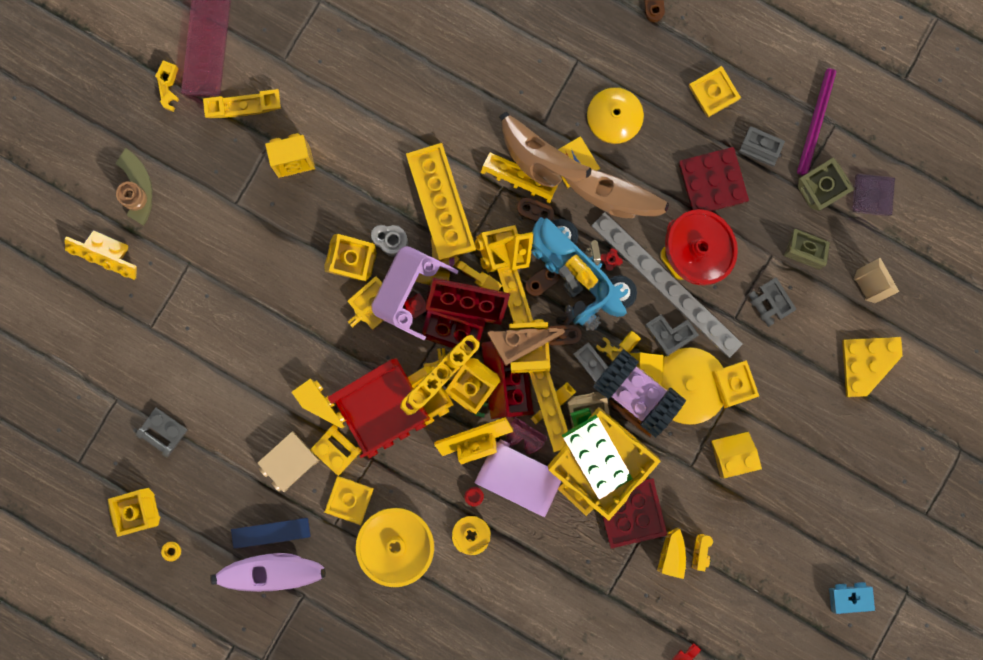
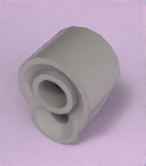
[371,225,408,257]

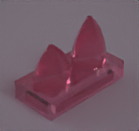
[507,417,548,454]

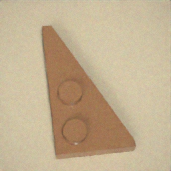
[487,328,565,366]

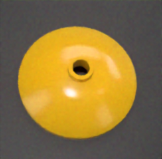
[587,88,644,144]

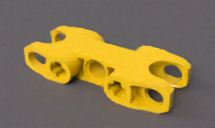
[400,335,480,415]

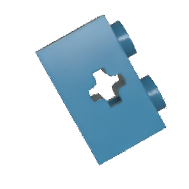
[829,582,875,614]

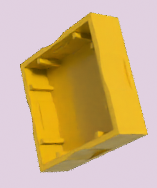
[548,407,661,521]

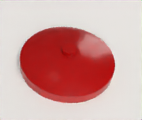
[665,209,738,286]

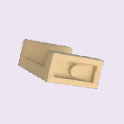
[258,431,320,492]

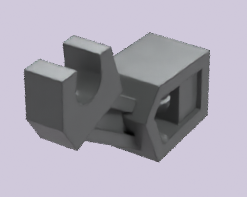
[558,265,583,299]

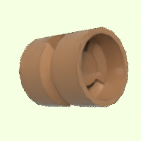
[116,182,147,211]

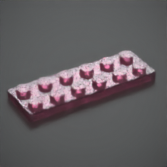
[181,0,231,97]

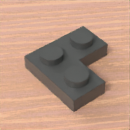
[645,314,699,357]

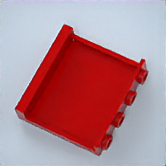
[327,358,430,459]

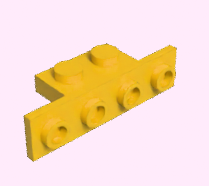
[65,230,137,280]
[434,417,513,465]

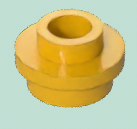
[161,542,181,561]

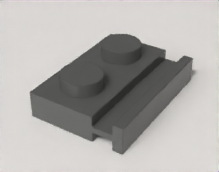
[739,126,785,167]

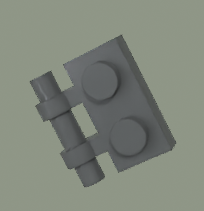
[748,277,797,327]

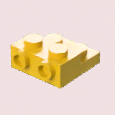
[475,225,518,273]

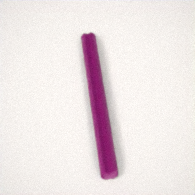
[797,68,837,176]

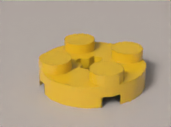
[452,516,490,555]

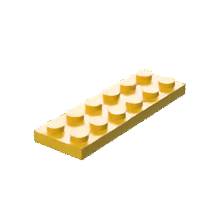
[406,143,476,261]

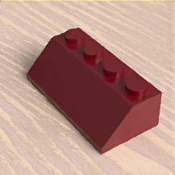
[425,278,510,325]
[481,341,534,419]

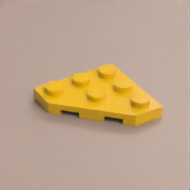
[842,337,903,397]

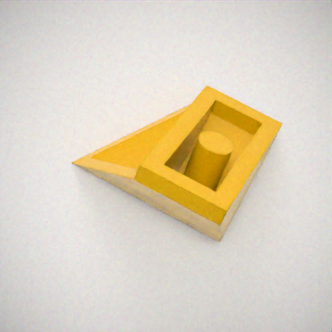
[487,232,533,270]

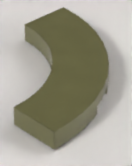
[115,148,153,226]

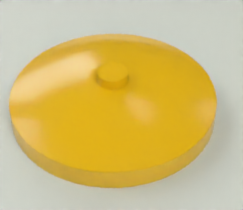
[662,348,723,424]
[356,508,434,587]

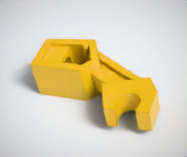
[155,60,179,112]
[454,260,502,291]
[531,382,576,424]

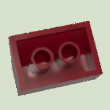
[422,310,486,355]

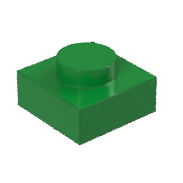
[570,408,591,427]

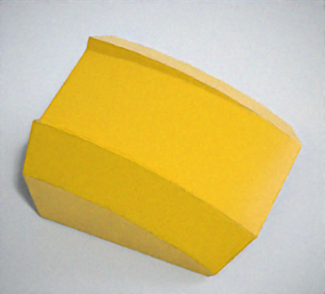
[324,234,377,281]
[445,358,500,414]
[108,488,161,537]
[657,528,686,579]

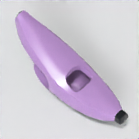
[210,553,326,592]

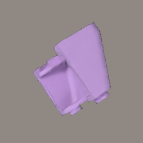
[474,439,561,517]

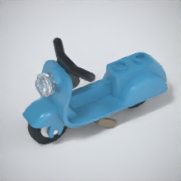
[531,217,637,331]

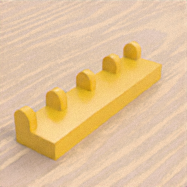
[481,152,558,203]

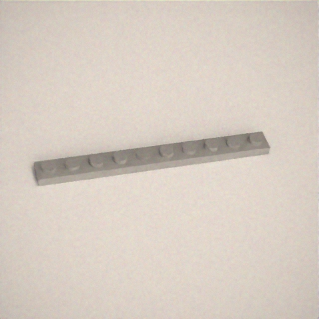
[591,212,742,358]

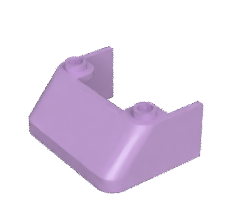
[371,246,459,340]

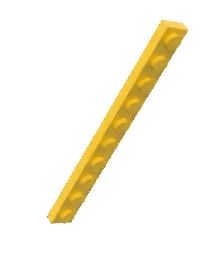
[497,266,568,453]

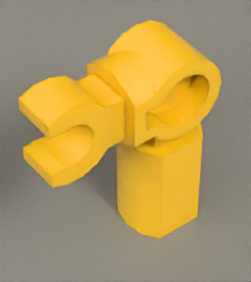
[596,331,641,362]

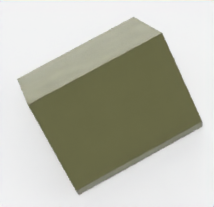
[784,228,830,270]

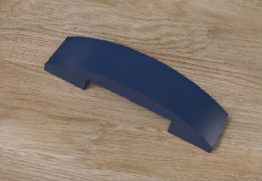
[231,518,311,549]

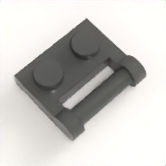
[135,408,188,458]

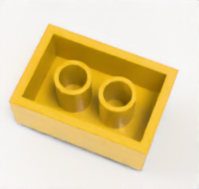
[265,133,315,178]

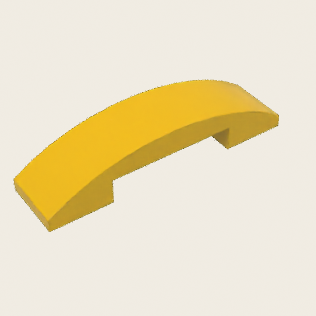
[203,89,281,118]

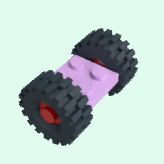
[593,349,686,438]

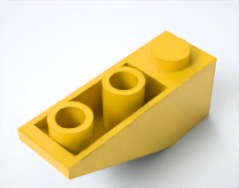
[292,379,346,429]

